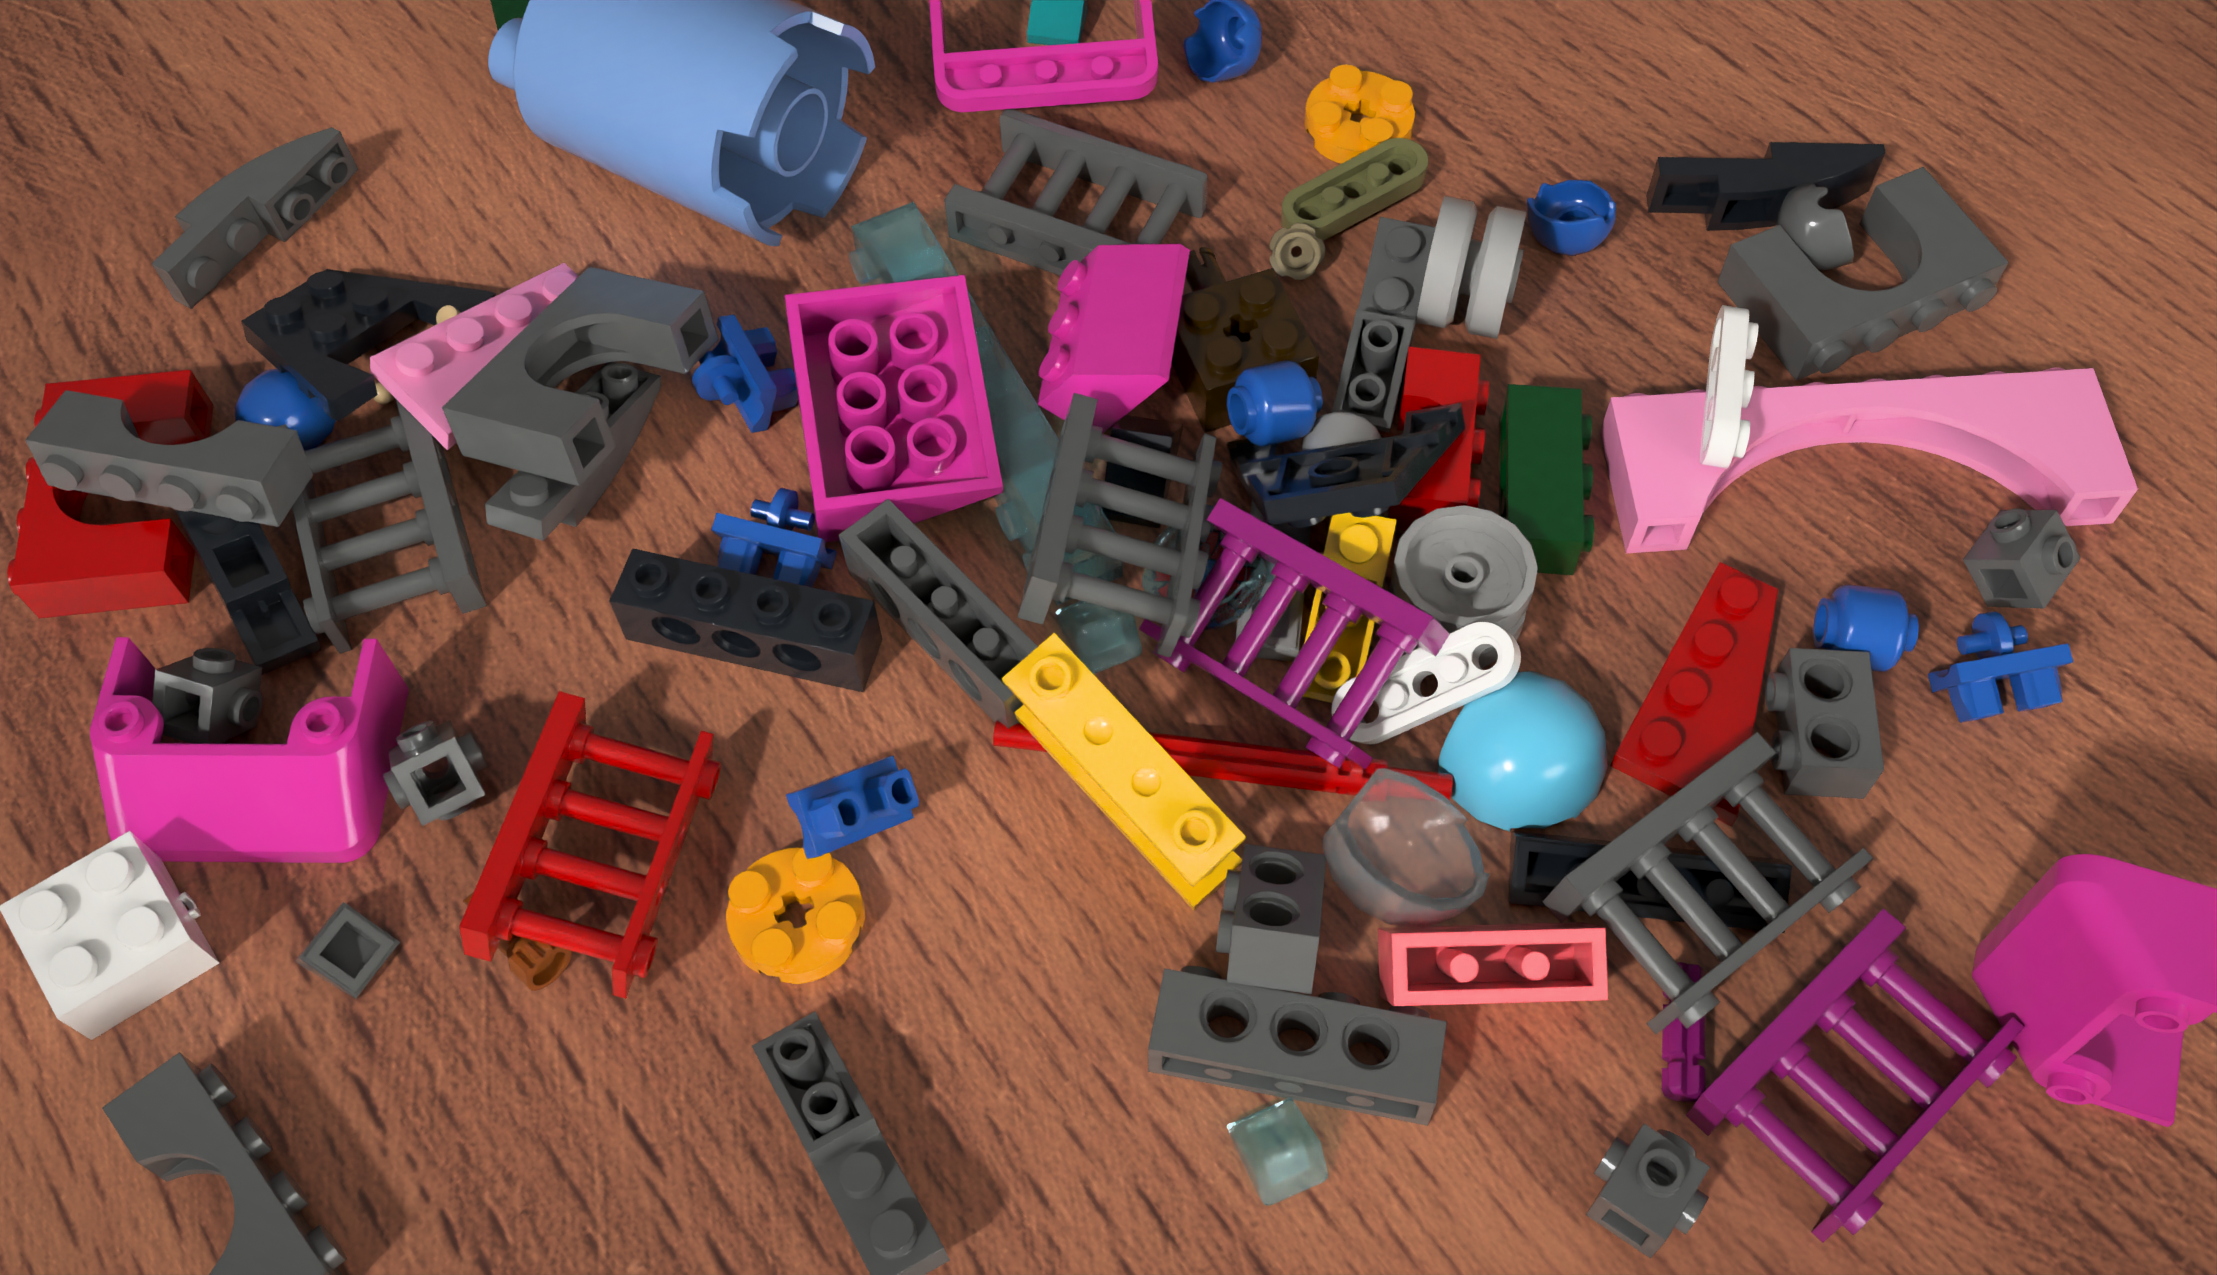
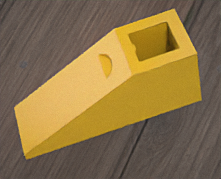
[1303,513,1397,703]

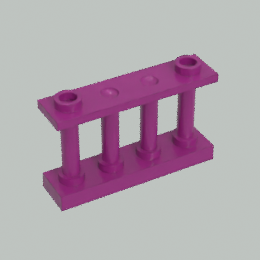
[1139,498,1450,769]
[1686,908,2024,1243]

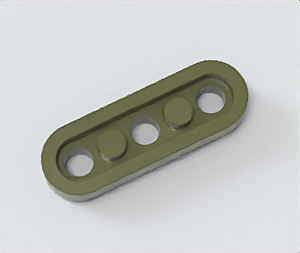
[1281,138,1428,241]

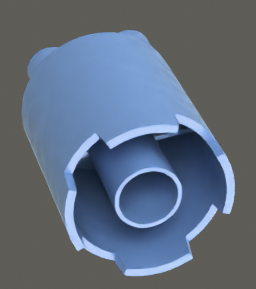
[488,0,875,246]

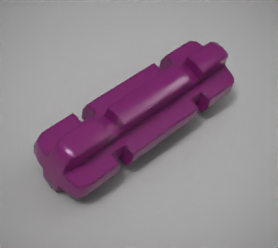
[1662,962,1706,1102]

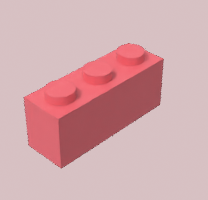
[1378,922,1608,1006]

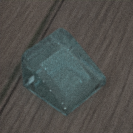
[1055,601,1142,674]
[1227,1097,1328,1206]

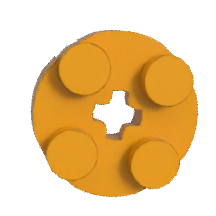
[1304,64,1415,164]
[726,847,865,984]

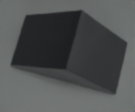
[1100,415,1183,528]

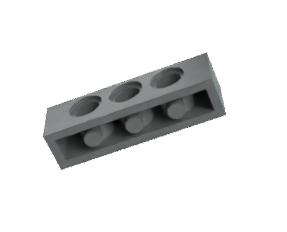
[839,499,1038,728]
[1148,966,1447,1126]

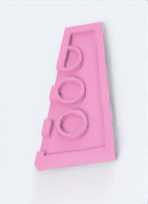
[370,263,579,450]

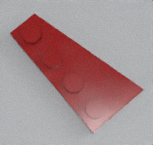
[1610,562,1778,827]

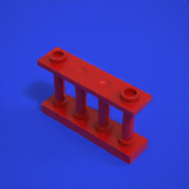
[459,691,722,999]

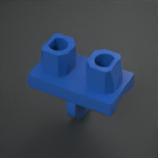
[692,314,798,433]
[711,488,837,587]
[1928,612,2073,723]
[786,756,919,859]

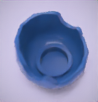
[1183,0,1262,83]
[1527,180,1616,256]
[235,369,336,451]

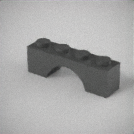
[25,390,313,527]
[102,1052,347,1275]

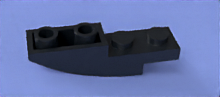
[1646,142,1886,231]
[174,509,321,675]

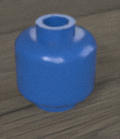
[1227,361,1323,446]
[1813,584,1919,672]

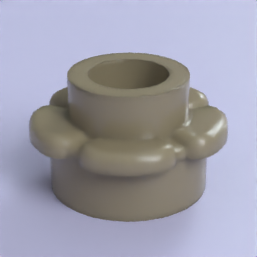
[1269,223,1325,280]

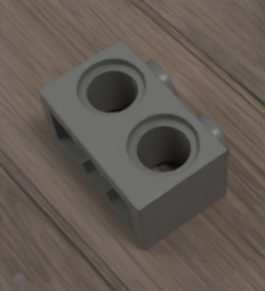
[1765,648,1884,799]
[1216,844,1327,994]

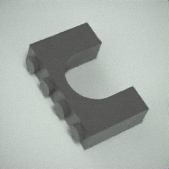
[1717,167,2009,381]
[442,267,719,486]

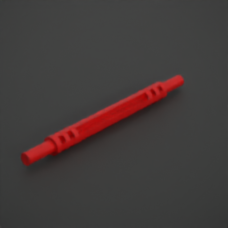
[993,720,1453,800]

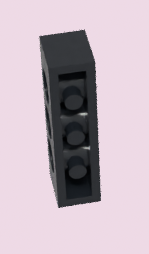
[609,548,882,692]

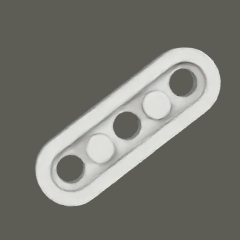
[1700,305,1759,468]
[1331,622,1521,744]

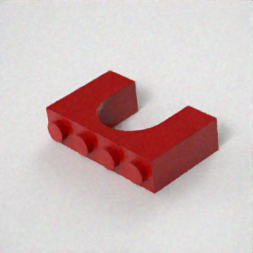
[7,369,214,618]

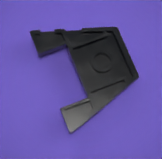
[241,269,496,421]
[1226,403,1465,528]

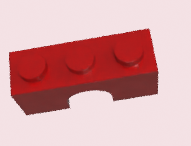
[1387,346,1489,531]

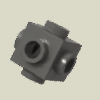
[1963,508,2081,609]
[152,648,263,744]
[383,720,489,826]
[1586,1124,1710,1259]

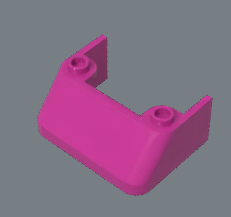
[929,0,1158,112]
[90,637,409,863]
[1972,854,2217,1127]

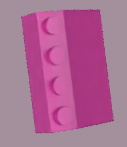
[785,275,1003,542]

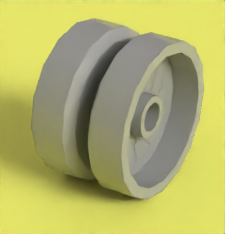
[1416,195,1527,339]
[1388,505,1538,668]

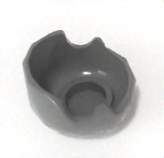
[1776,182,1854,271]

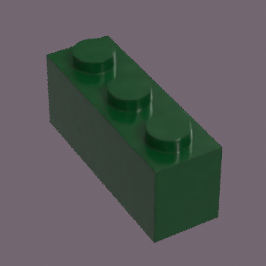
[1499,384,1594,575]

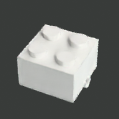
[0,831,219,1040]

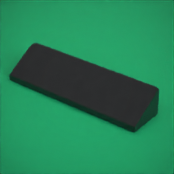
[1508,831,1792,933]

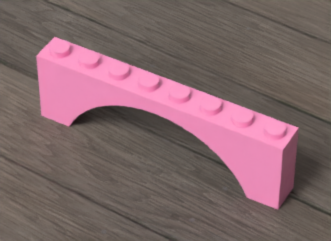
[1600,368,2138,553]

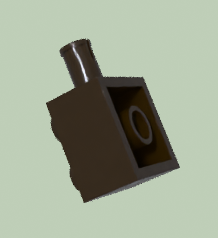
[1171,247,1319,433]

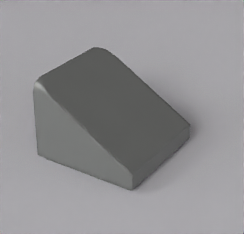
[295,902,400,999]

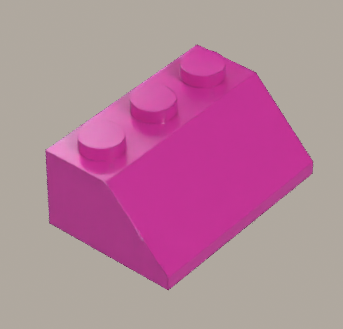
[1038,244,1190,433]

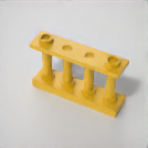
[1002,633,1246,911]

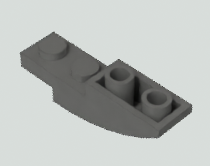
[151,127,358,309]
[1332,217,1436,433]
[485,362,661,541]
[752,1012,950,1275]

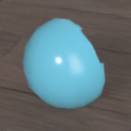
[1438,671,1608,832]

